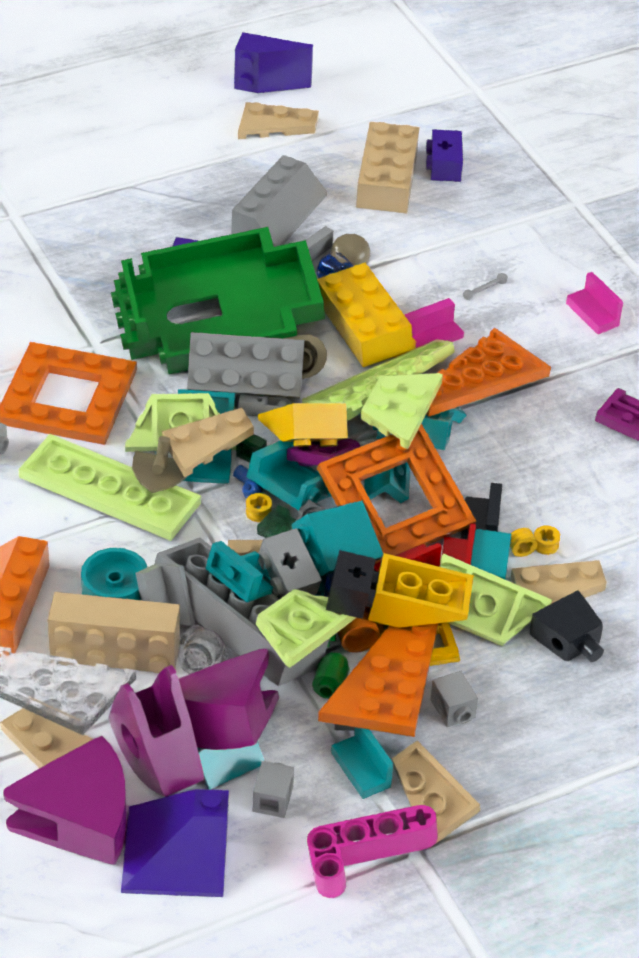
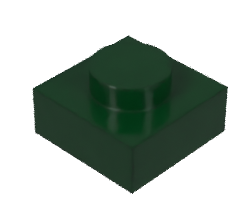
[236,434,267,463]

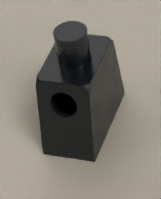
[529,590,604,662]

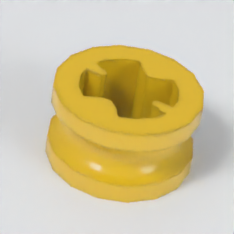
[246,493,272,522]
[534,525,561,555]
[510,528,538,557]

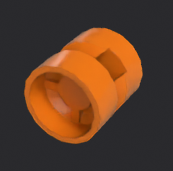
[337,607,380,653]

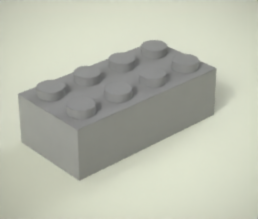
[187,332,304,399]

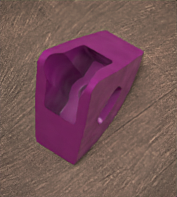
[179,648,280,750]
[108,665,204,797]
[3,736,127,865]

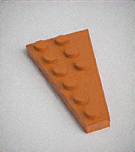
[426,328,551,417]
[318,623,439,737]

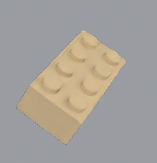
[356,122,420,213]
[48,592,180,673]

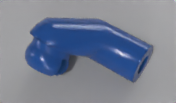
[233,465,262,498]

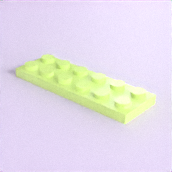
[18,434,201,541]

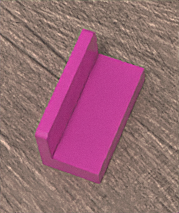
[566,272,623,334]
[404,298,464,349]

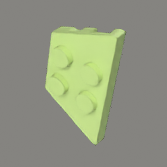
[361,373,443,449]
[125,393,236,452]
[440,553,552,646]
[256,589,357,668]

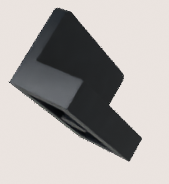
[461,483,502,540]

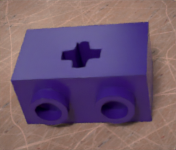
[426,129,463,182]

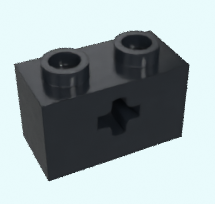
[326,550,379,619]

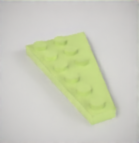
[302,339,455,421]

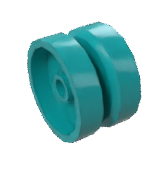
[81,548,148,600]

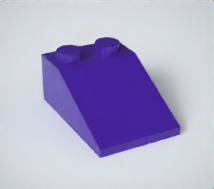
[234,32,314,93]

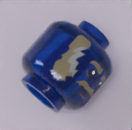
[316,252,354,278]

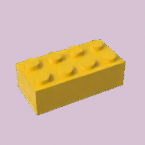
[317,262,413,367]

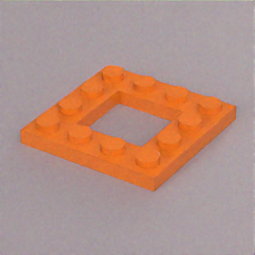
[0,342,137,445]
[317,424,476,564]

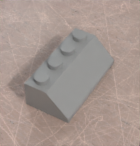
[231,155,327,247]

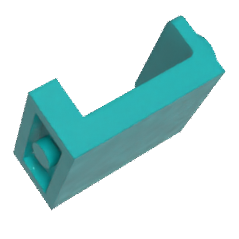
[246,440,332,510]
[291,500,383,577]

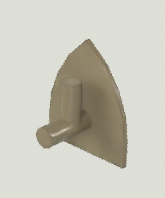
[132,436,186,493]

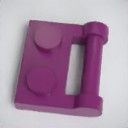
[595,388,639,441]
[287,438,361,467]

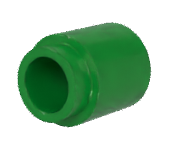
[312,652,350,699]

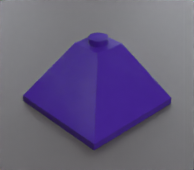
[121,789,229,897]

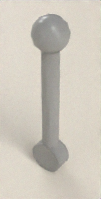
[463,273,508,300]

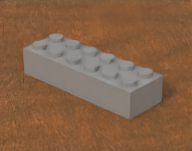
[154,537,330,687]

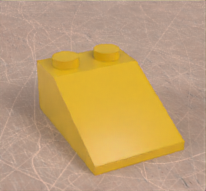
[258,403,348,447]
[368,553,474,628]

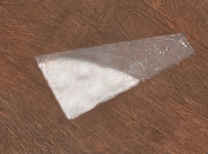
[0,646,136,735]

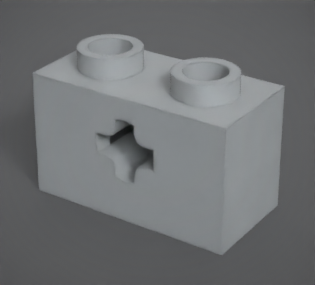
[258,528,322,599]

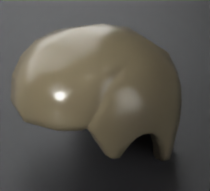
[330,233,370,269]

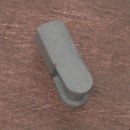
[238,394,291,417]

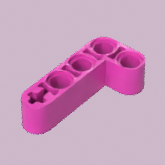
[307,805,438,898]

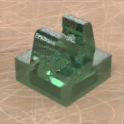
[257,505,296,538]

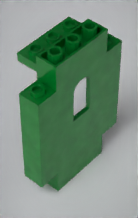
[111,227,325,375]

